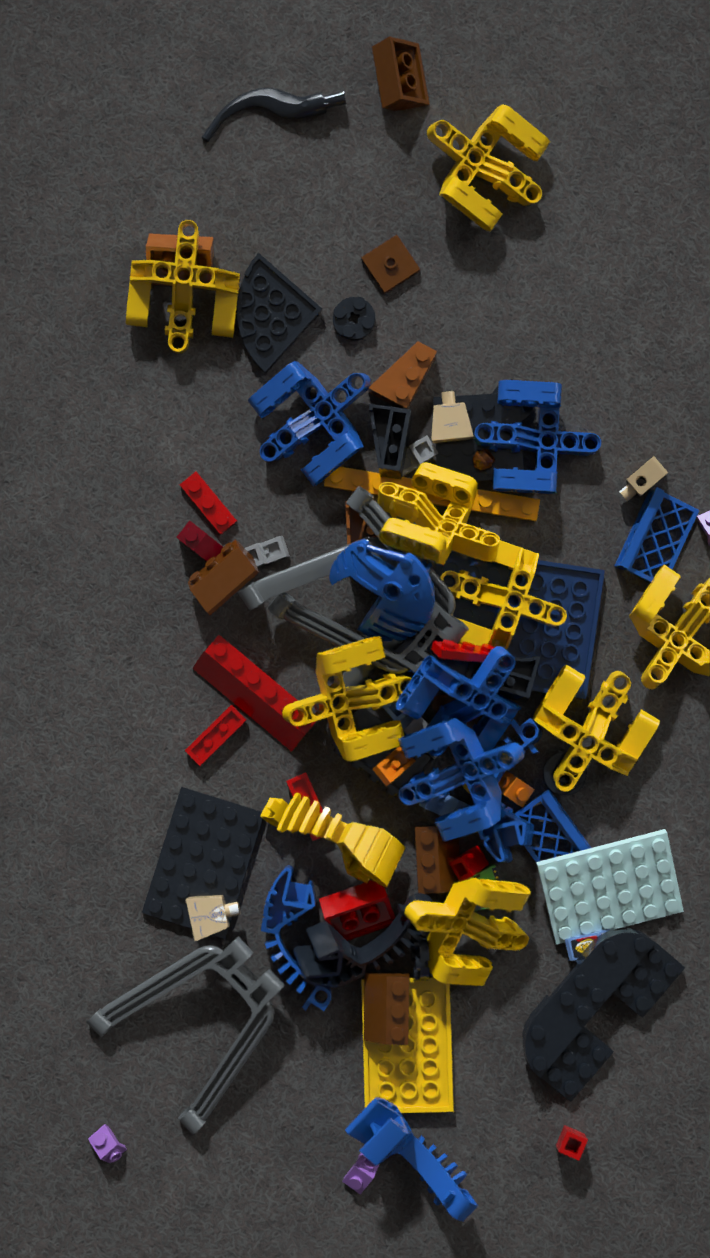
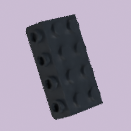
[332,708,431,797]

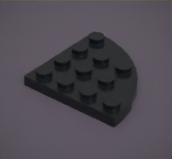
[237,253,323,374]

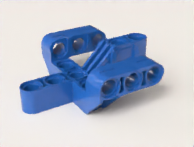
[248,361,371,487]
[473,380,601,495]
[396,646,521,756]
[398,718,525,841]

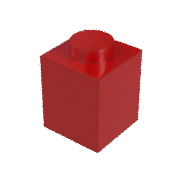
[449,845,489,882]
[556,1125,588,1160]

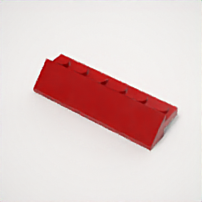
[192,635,317,752]

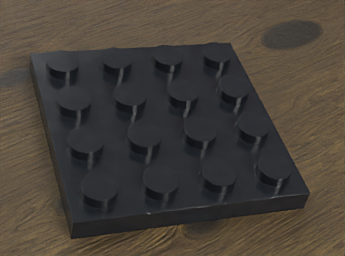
[433,393,524,482]

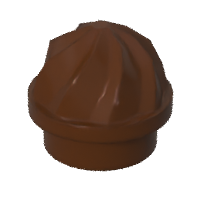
[473,447,495,470]

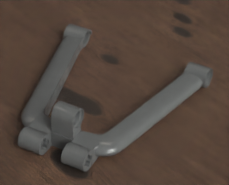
[268,486,469,674]
[237,537,408,711]
[86,936,284,1135]

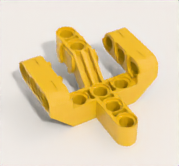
[427,104,550,232]
[126,220,240,354]
[377,462,500,565]
[440,540,567,650]
[629,564,710,689]
[282,636,412,761]
[533,665,660,791]
[404,878,531,986]

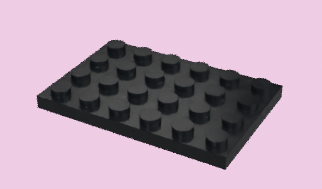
[142,787,263,939]

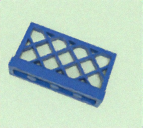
[614,487,699,583]
[514,789,591,862]

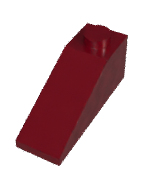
[176,520,223,562]

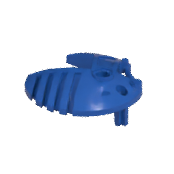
[329,539,435,641]

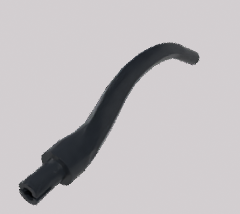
[201,88,346,142]

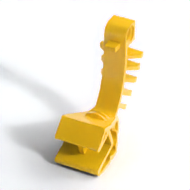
[260,793,405,887]

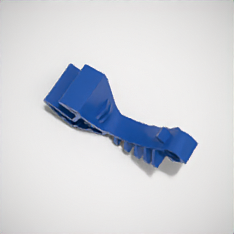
[473,718,542,863]
[261,865,331,1011]
[345,1097,478,1221]

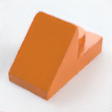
[373,746,416,786]

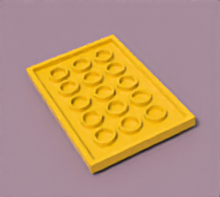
[361,977,454,1113]

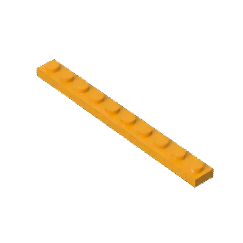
[324,467,540,521]

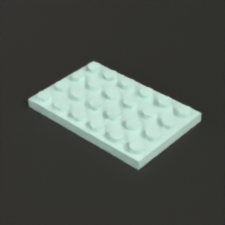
[536,829,684,944]

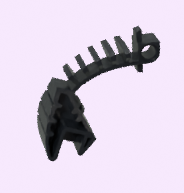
[293,893,432,987]

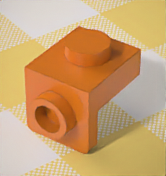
[498,771,535,808]

